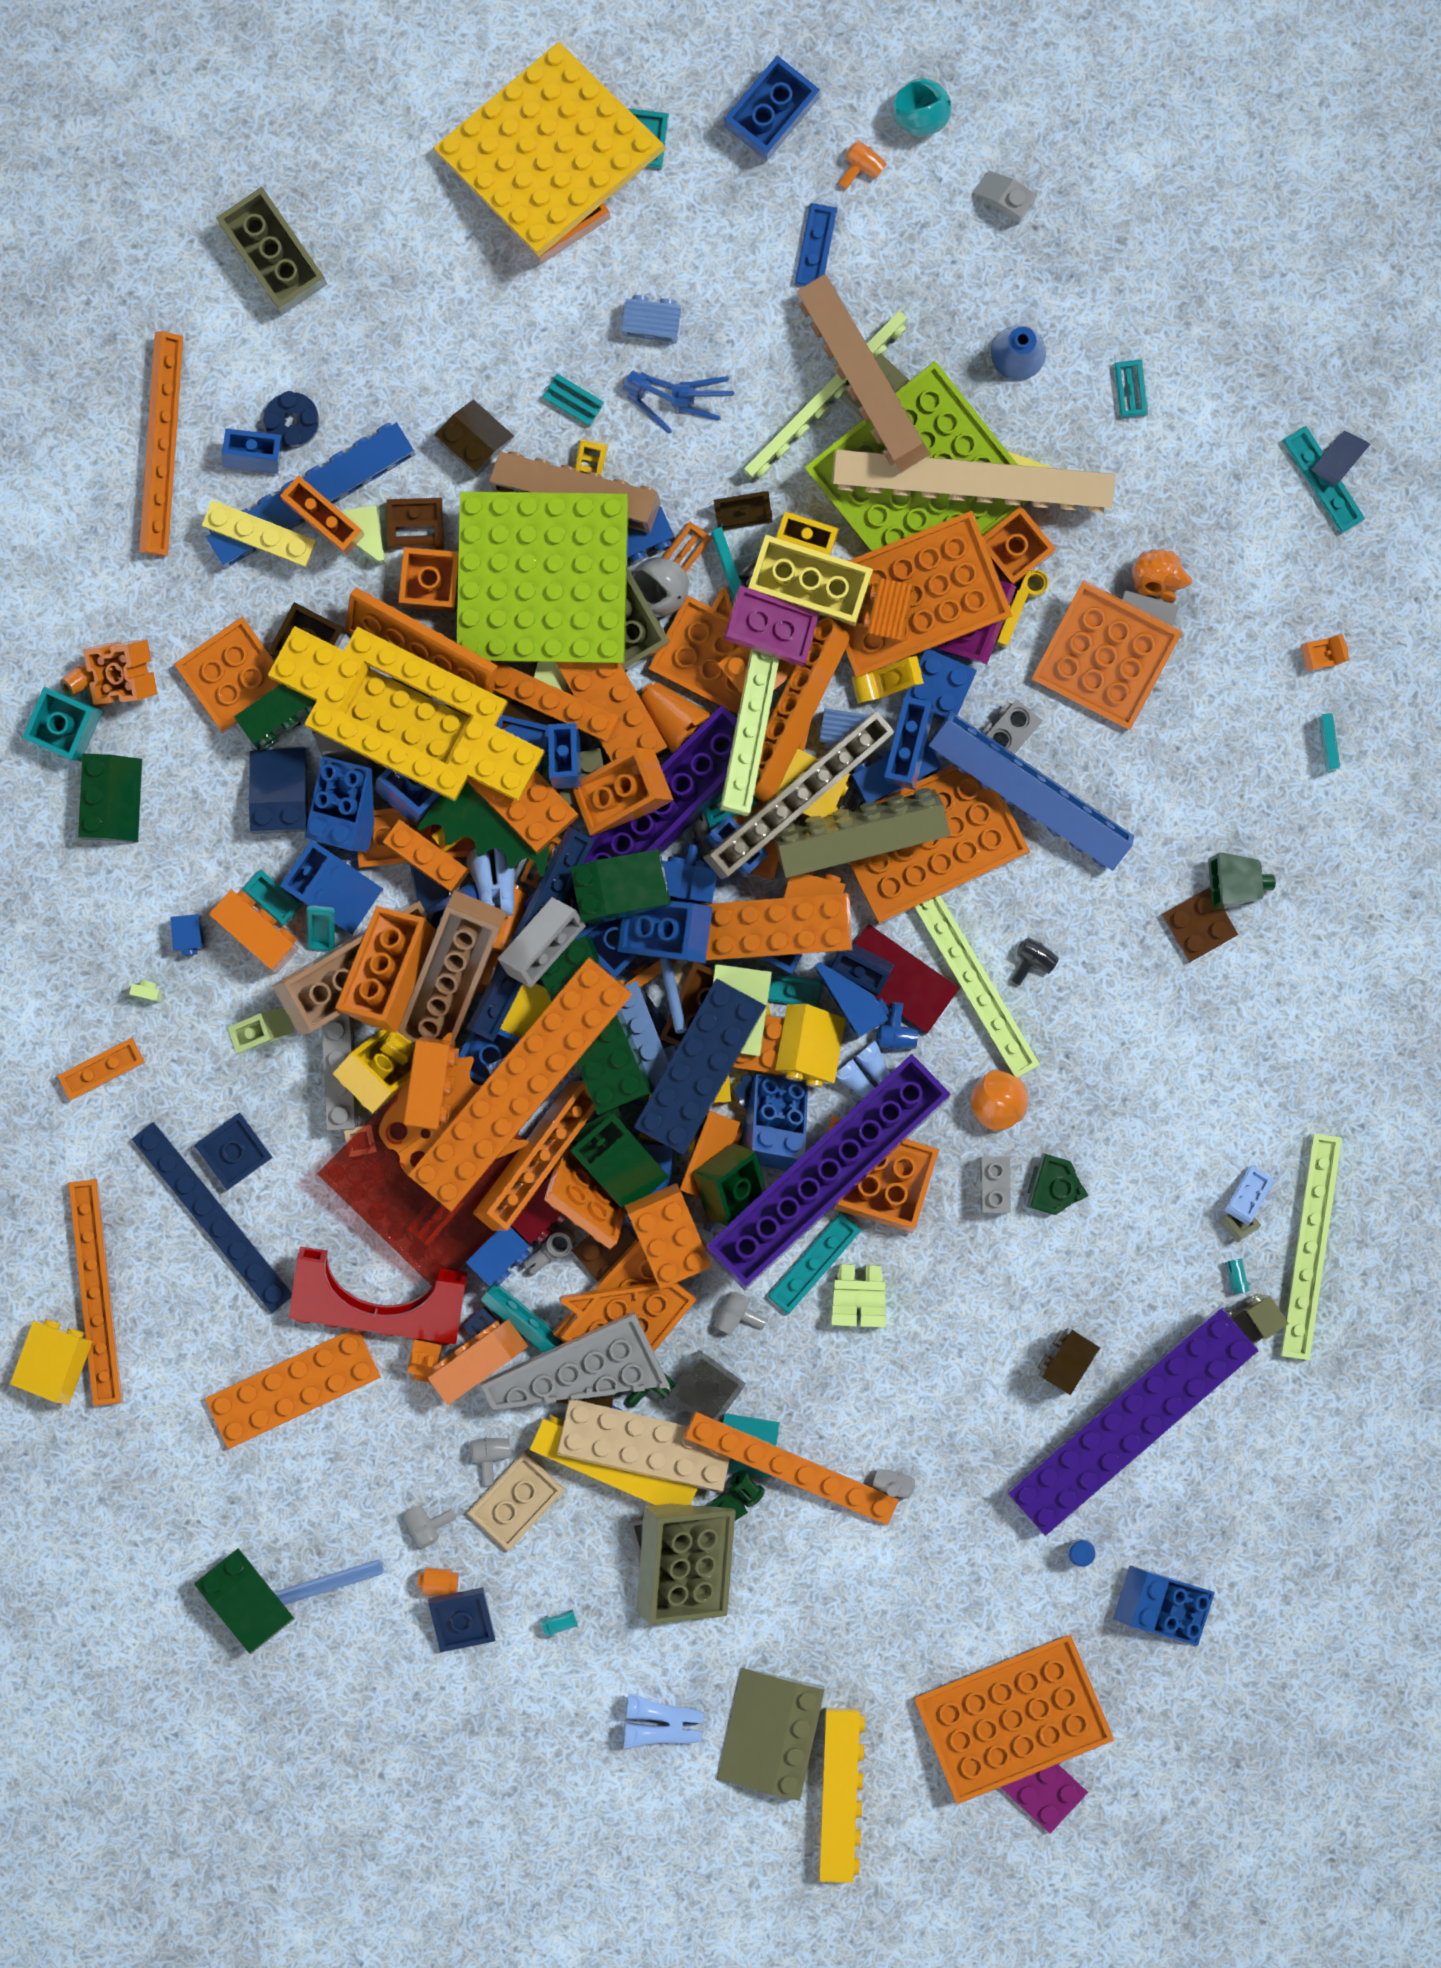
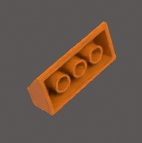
[335,906,437,1033]

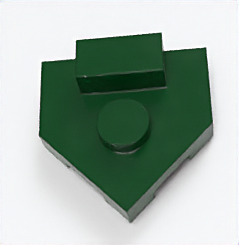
[1027,1153,1088,1215]

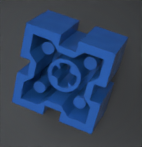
[662,844,717,904]

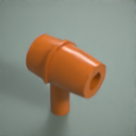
[838,140,887,189]
[60,663,107,709]

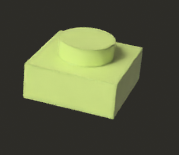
[129,980,162,1002]

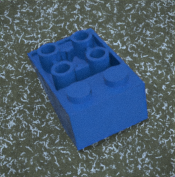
[304,756,374,852]
[280,840,383,935]
[741,1073,808,1171]
[1113,1565,1215,1646]

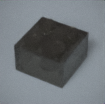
[668,1350,746,1421]

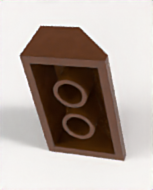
[660,962,715,1047]

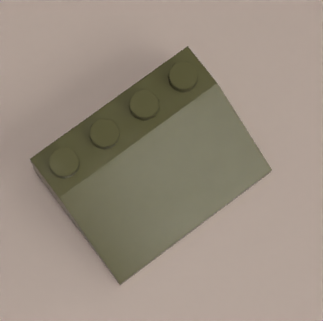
[637,1504,736,1625]
[717,1668,825,1801]

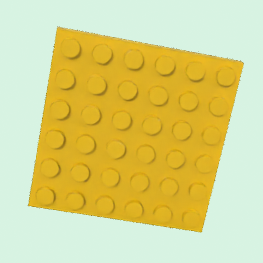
[433,41,666,257]

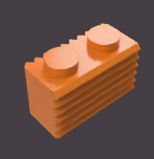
[864,578,915,641]

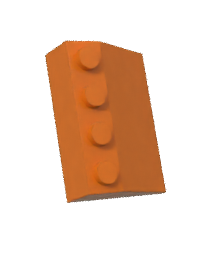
[827,1116,939,1234]

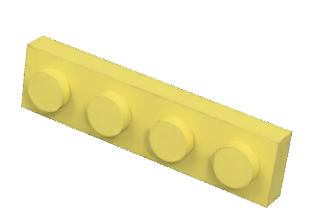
[202,500,317,568]

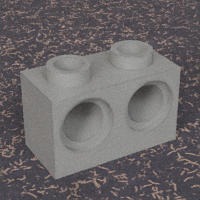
[982,699,1043,754]
[980,1156,1011,1213]

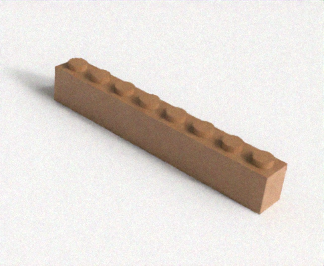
[797,274,931,472]

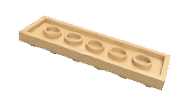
[557,1399,730,1493]

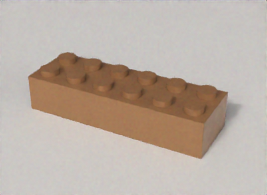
[398,890,507,1048]
[272,901,429,1035]

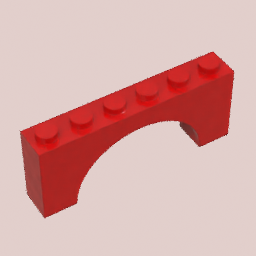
[289,1246,468,1345]

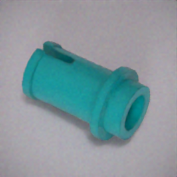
[1225,1258,1251,1295]
[541,1609,578,1638]

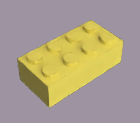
[748,535,873,626]

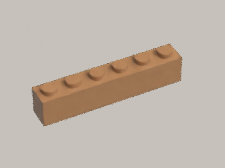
[489,451,661,533]

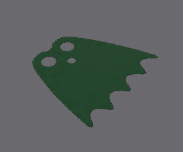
[417,753,553,877]

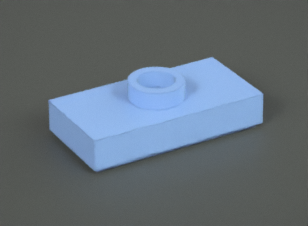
[1224,1165,1274,1225]

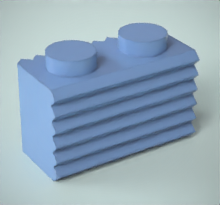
[622,295,681,343]
[819,708,875,752]

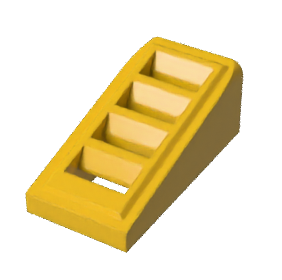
[574,438,609,476]

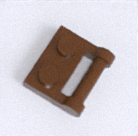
[386,498,444,550]

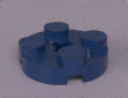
[263,391,319,448]

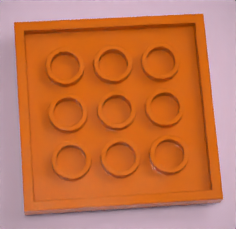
[1031,579,1183,730]

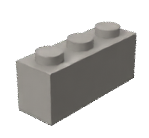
[498,897,585,988]

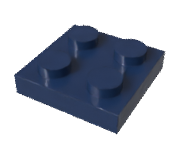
[194,1112,274,1191]
[428,1587,496,1652]

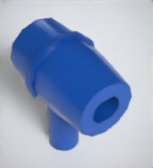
[876,1002,918,1050]

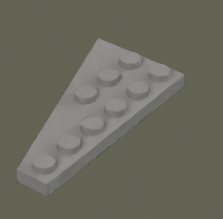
[480,1311,670,1410]

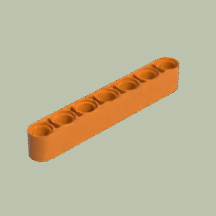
[754,618,849,801]

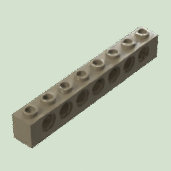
[703,711,895,879]

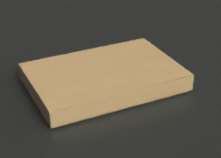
[467,1451,566,1552]

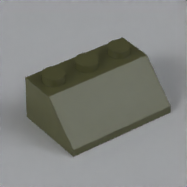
[620,569,670,670]

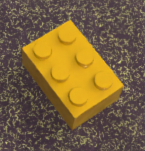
[333,1029,415,1114]

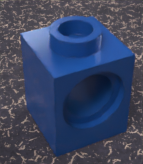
[170,914,204,956]

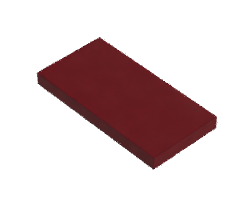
[854,924,960,1034]

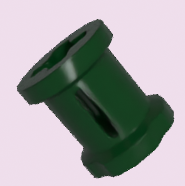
[728,1470,765,1507]

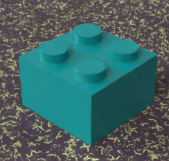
[22,687,103,762]

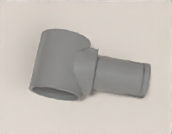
[523,1227,575,1275]

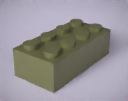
[216,187,327,315]

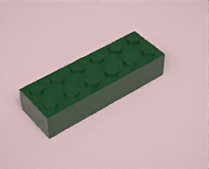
[541,936,654,1115]

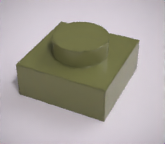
[1221,1214,1261,1243]

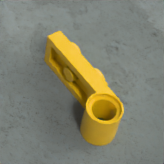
[996,570,1049,649]
[851,656,924,705]

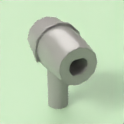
[714,1292,767,1334]
[469,1437,510,1486]
[873,1469,915,1499]
[403,1505,456,1548]

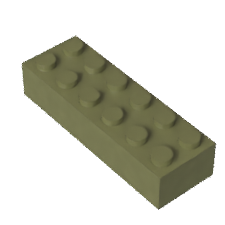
[774,788,950,878]

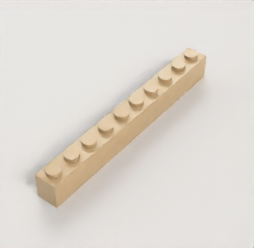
[831,449,1115,513]

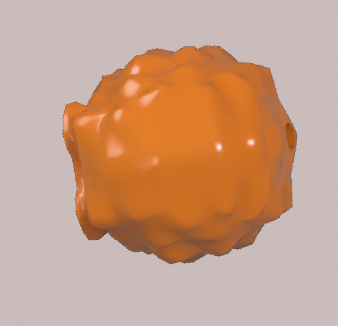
[1131,549,1192,603]

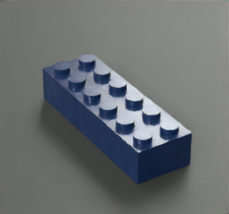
[634,978,767,1155]

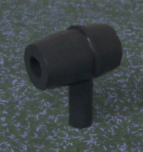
[1011,937,1059,986]

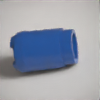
[1067,1539,1096,1567]

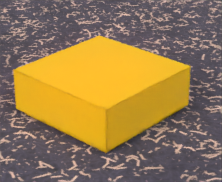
[380,1032,415,1066]

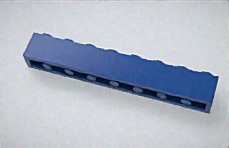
[206,422,416,569]
[928,711,1134,871]

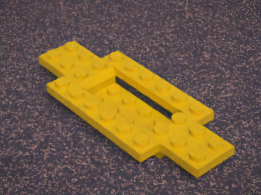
[268,626,545,802]

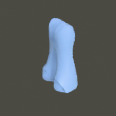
[466,848,519,917]
[836,1041,890,1099]
[623,1693,704,1748]

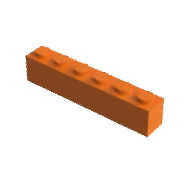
[473,1081,595,1231]

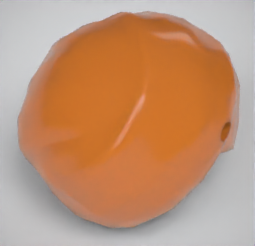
[970,1070,1028,1131]

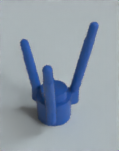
[622,370,675,434]
[672,376,735,421]

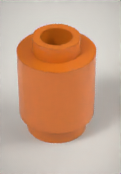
[417,1567,459,1597]

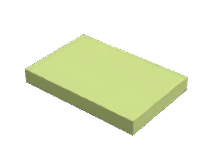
[713,964,772,1056]

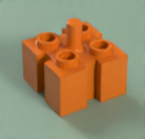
[83,639,158,705]

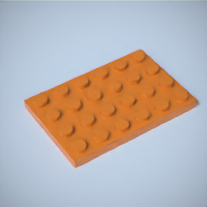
[834,511,1013,678]
[848,765,1030,925]
[914,1634,1115,1805]

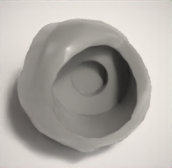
[632,557,689,617]

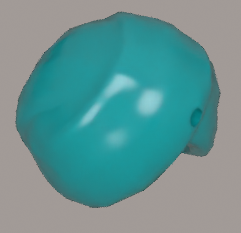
[892,78,951,137]

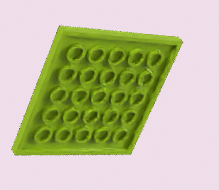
[804,360,1028,551]
[457,491,629,664]

